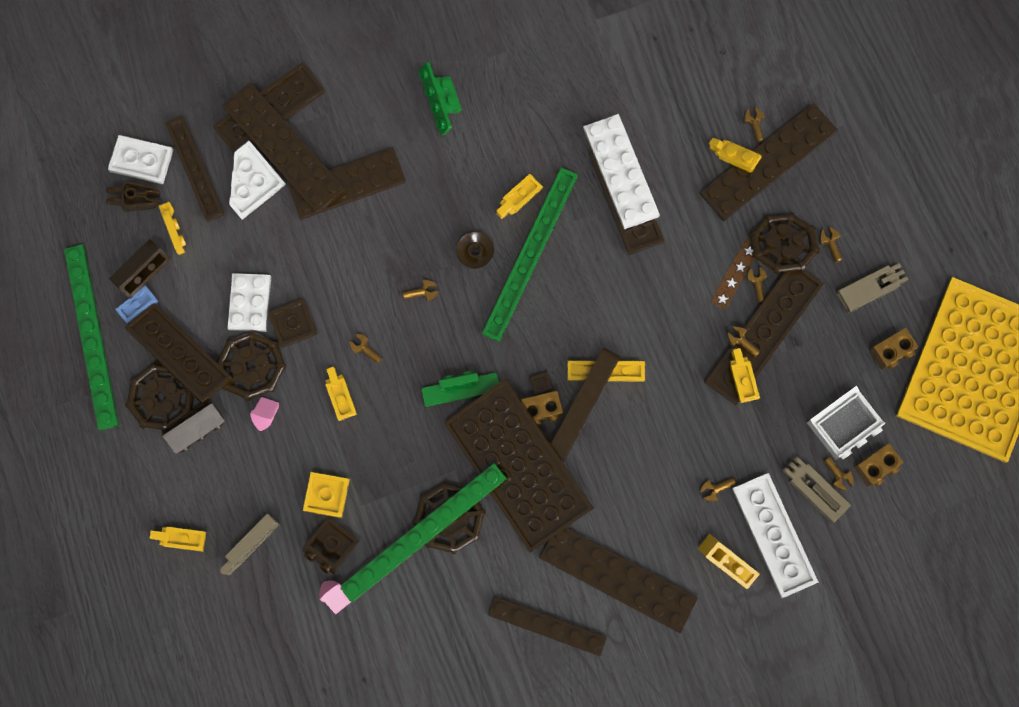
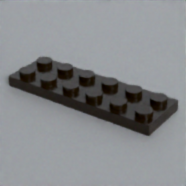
[213,62,325,154]
[288,147,406,220]
[589,151,664,255]
[125,303,232,405]

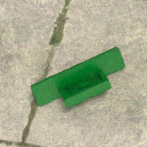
[419,62,462,136]
[422,371,499,407]

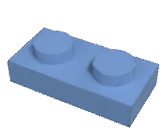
[115,286,159,324]

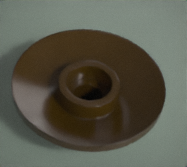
[456,232,494,269]

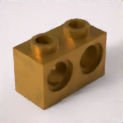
[869,328,919,370]
[521,391,563,425]
[854,443,904,487]

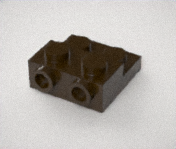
[303,517,359,575]

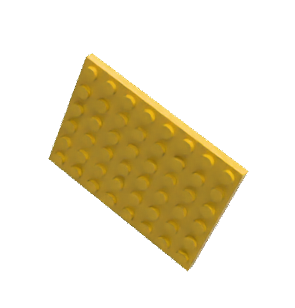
[896,277,1019,463]

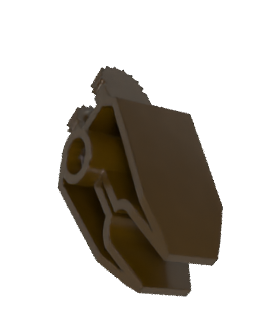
[106,181,161,212]

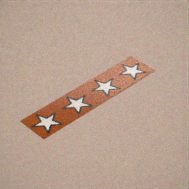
[711,240,754,310]

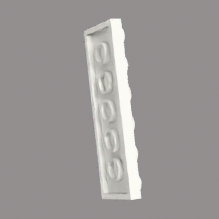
[583,114,660,229]
[732,473,818,598]

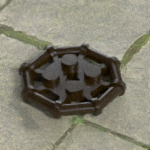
[749,212,820,274]
[215,330,286,401]
[125,362,194,430]
[412,481,486,555]

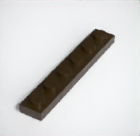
[165,116,225,222]
[488,597,607,657]

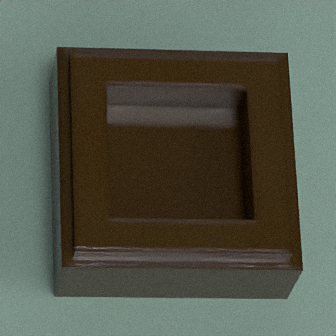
[529,372,553,396]

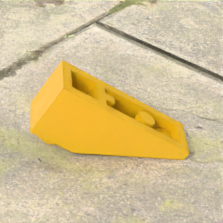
[697,534,759,589]

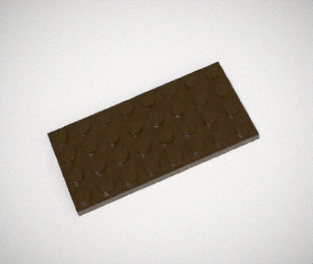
[444,379,595,553]

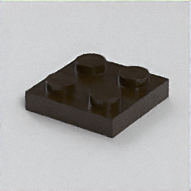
[268,299,318,348]

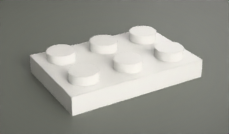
[108,135,174,184]
[228,273,271,332]

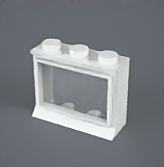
[807,386,886,460]

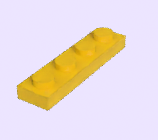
[568,361,645,382]

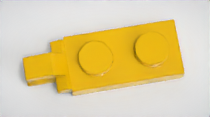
[709,138,761,173]
[496,174,543,219]
[158,202,186,255]
[730,348,760,403]
[325,367,357,421]
[150,527,207,552]

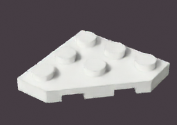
[229,141,286,220]

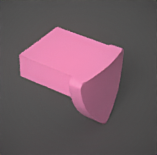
[250,397,279,431]
[319,581,350,614]

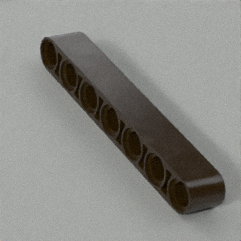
[551,347,621,462]

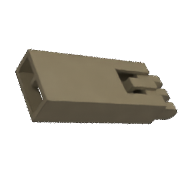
[836,263,909,314]
[782,456,851,524]
[220,514,280,575]

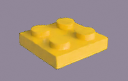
[303,472,350,518]

